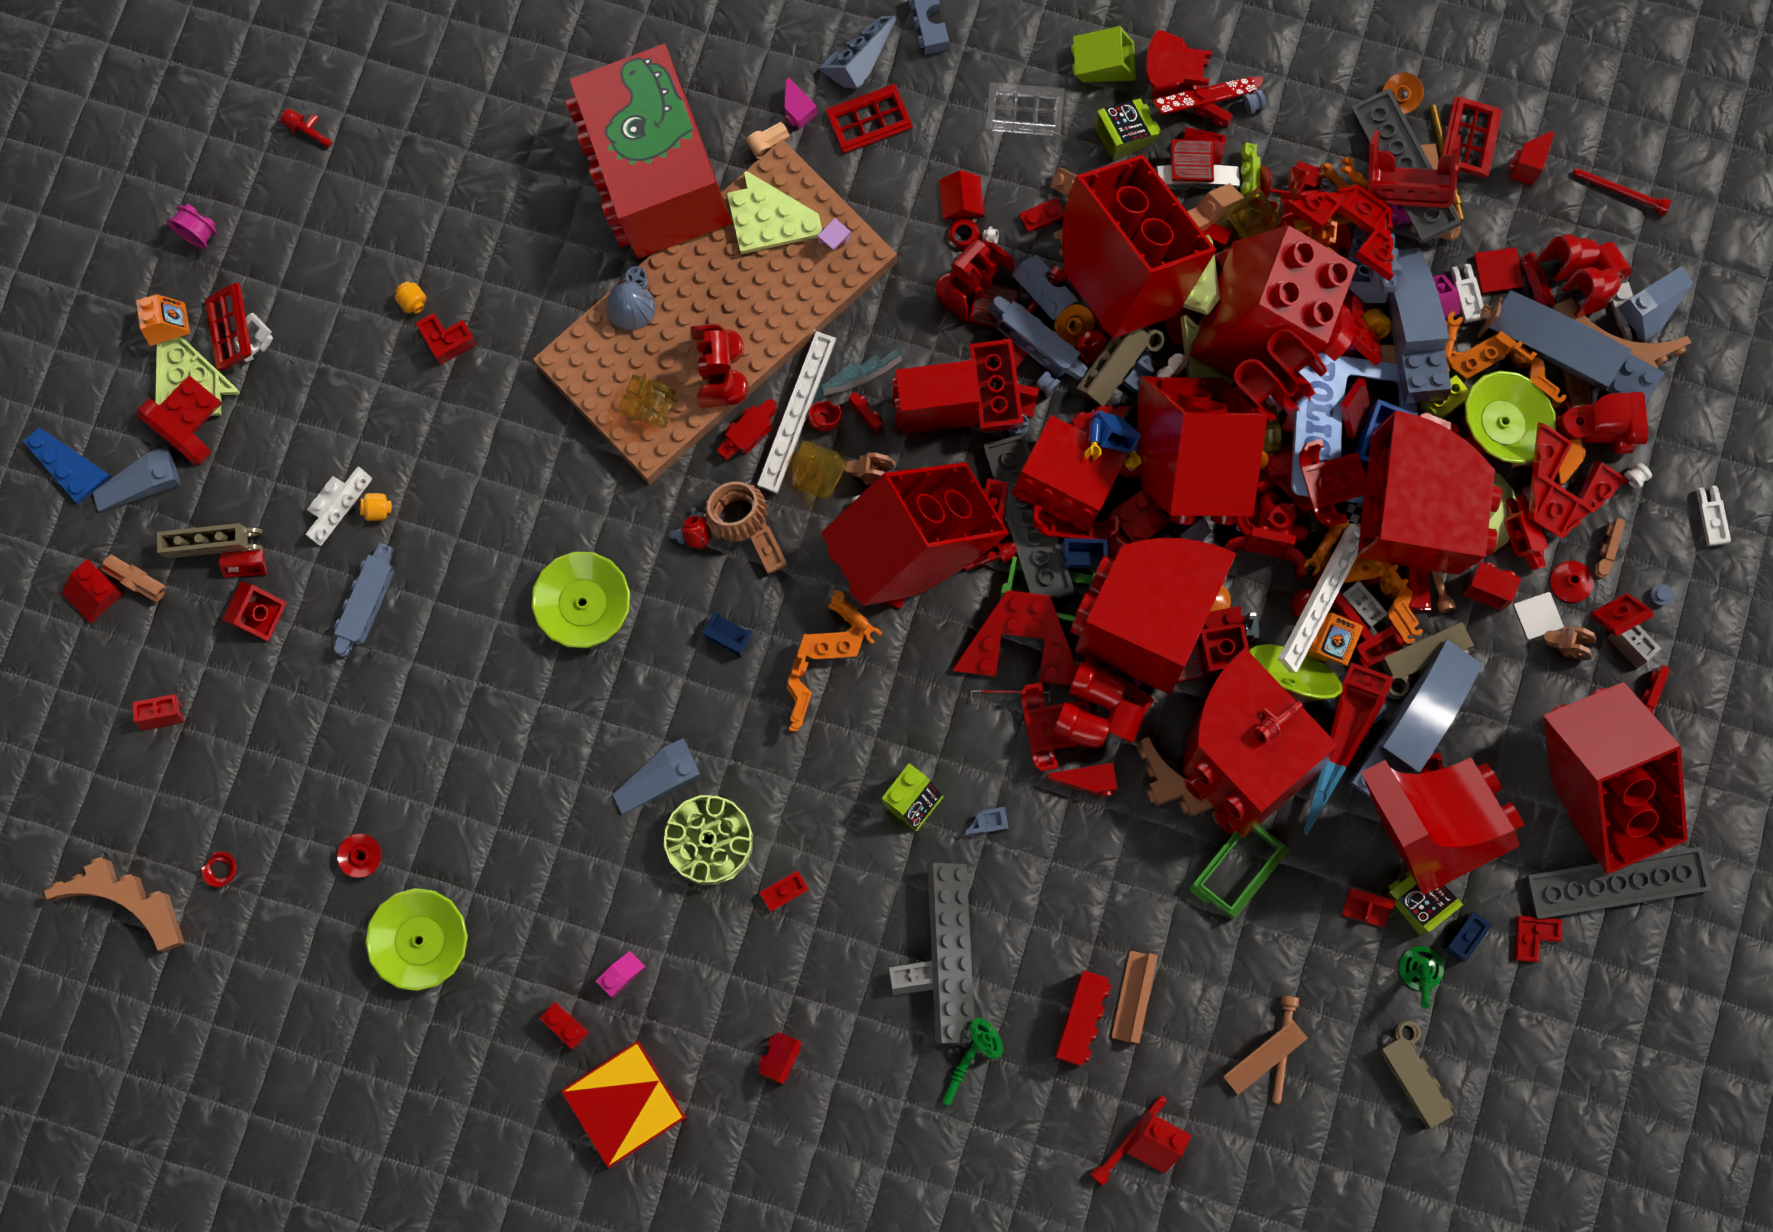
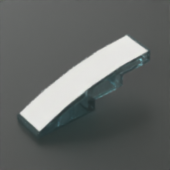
[1154,165,1241,191]
[821,347,903,396]

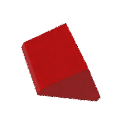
[939,170,984,220]

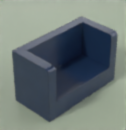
[1060,538,1108,569]
[702,611,754,657]
[1443,912,1492,962]

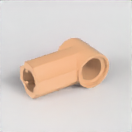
[746,122,790,159]

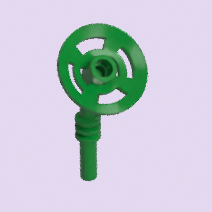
[1399,946,1444,1009]
[942,1018,1003,1106]

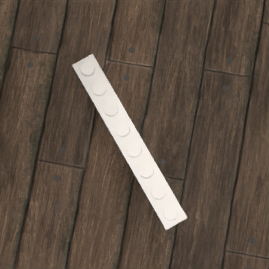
[757,331,836,494]
[1278,524,1360,673]

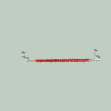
[971,690,1050,705]

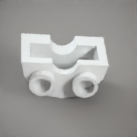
[233,313,273,362]

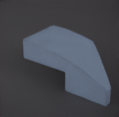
[1122,350,1154,395]
[1243,612,1259,642]
[965,807,1009,835]

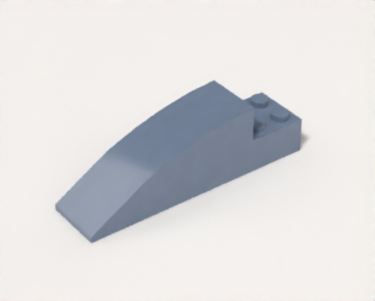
[1386,248,1452,404]
[1489,290,1665,404]
[1347,639,1483,799]

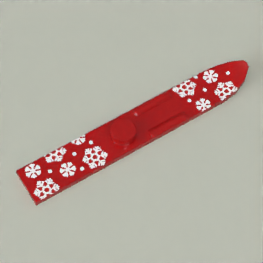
[1152,77,1264,115]

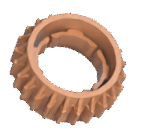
[704,481,768,542]

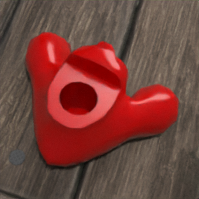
[1258,490,1309,542]

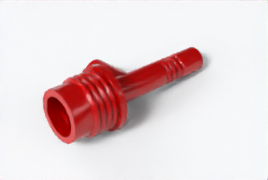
[280,108,333,148]
[965,541,1018,571]
[1253,701,1303,744]

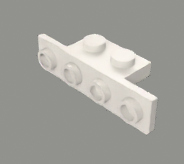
[306,467,372,546]

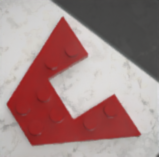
[1284,185,1394,281]
[1528,422,1630,538]
[953,590,1077,686]

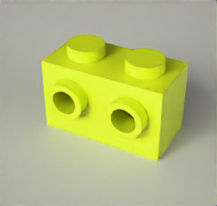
[1419,375,1469,419]

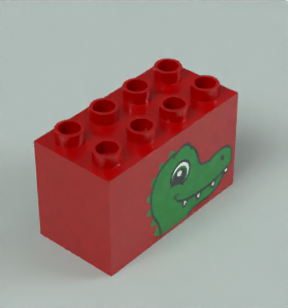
[565,43,733,259]

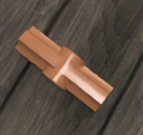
[101,554,167,602]

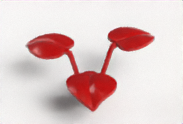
[1260,166,1317,229]

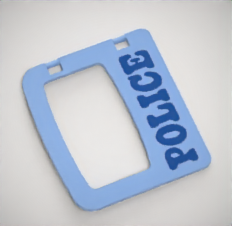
[1291,353,1417,504]

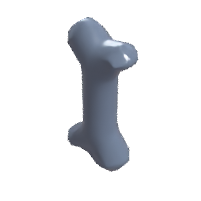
[669,508,705,544]

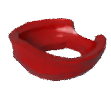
[947,219,981,252]
[202,851,237,887]

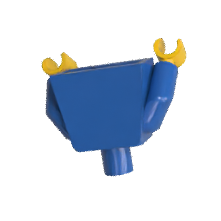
[1084,411,1142,469]

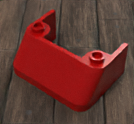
[1368,131,1461,208]

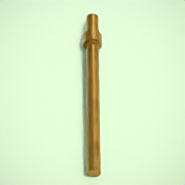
[1428,104,1465,222]

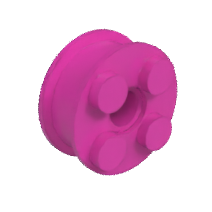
[166,204,217,249]

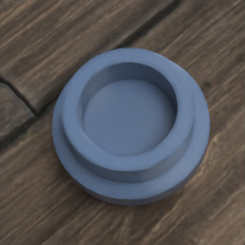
[1651,584,1673,606]

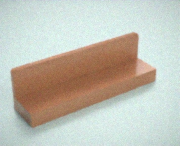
[1111,951,1158,1044]
[1223,1020,1308,1095]

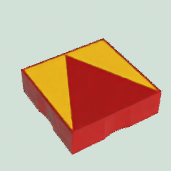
[561,1041,687,1168]

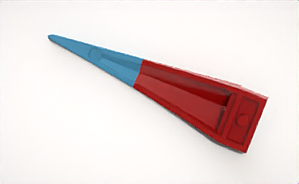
[1304,663,1394,835]

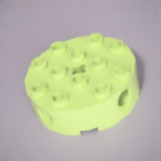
[664,795,753,885]

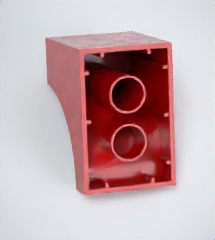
[1361,758,1524,896]

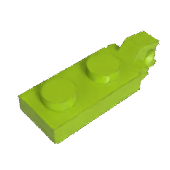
[1241,142,1261,203]

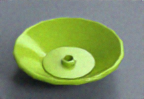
[1465,371,1556,464]
[531,552,630,648]
[1249,644,1342,703]
[365,888,468,991]

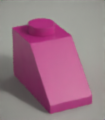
[784,78,818,130]
[1433,274,1460,319]
[596,951,646,998]

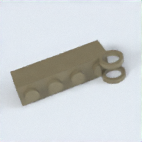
[1076,327,1164,407]
[157,523,263,558]
[1380,622,1474,700]
[1379,1021,1454,1129]

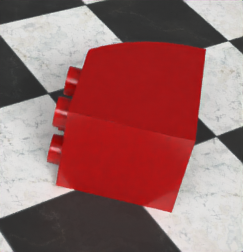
[1062,154,1216,338]
[1189,225,1357,382]
[1137,376,1268,525]
[1357,411,1502,575]
[821,462,1009,606]
[1070,538,1237,695]
[1183,648,1339,838]
[1543,682,1688,874]

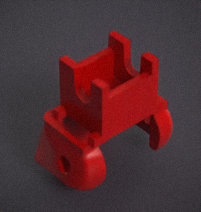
[1146,30,1213,98]

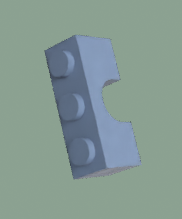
[909,0,949,55]
[1012,255,1078,321]

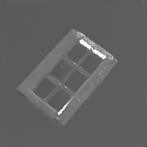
[986,82,1064,136]

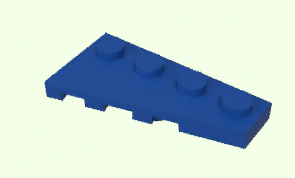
[23,427,111,504]

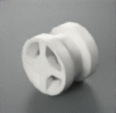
[1624,462,1652,489]

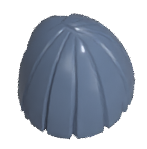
[606,281,656,330]

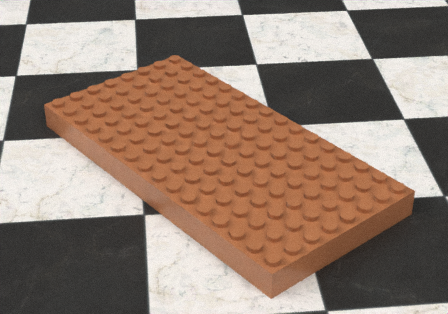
[533,139,897,485]

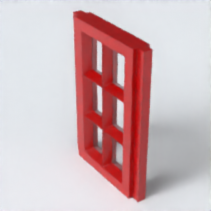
[826,84,913,154]
[1441,96,1502,178]
[205,282,252,372]

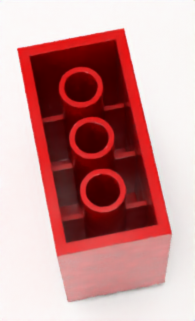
[892,360,979,435]
[1011,415,1128,532]

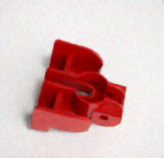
[1537,234,1632,318]
[936,239,1015,323]
[690,324,749,408]
[1234,329,1327,421]
[1556,392,1648,454]
[1052,661,1146,749]

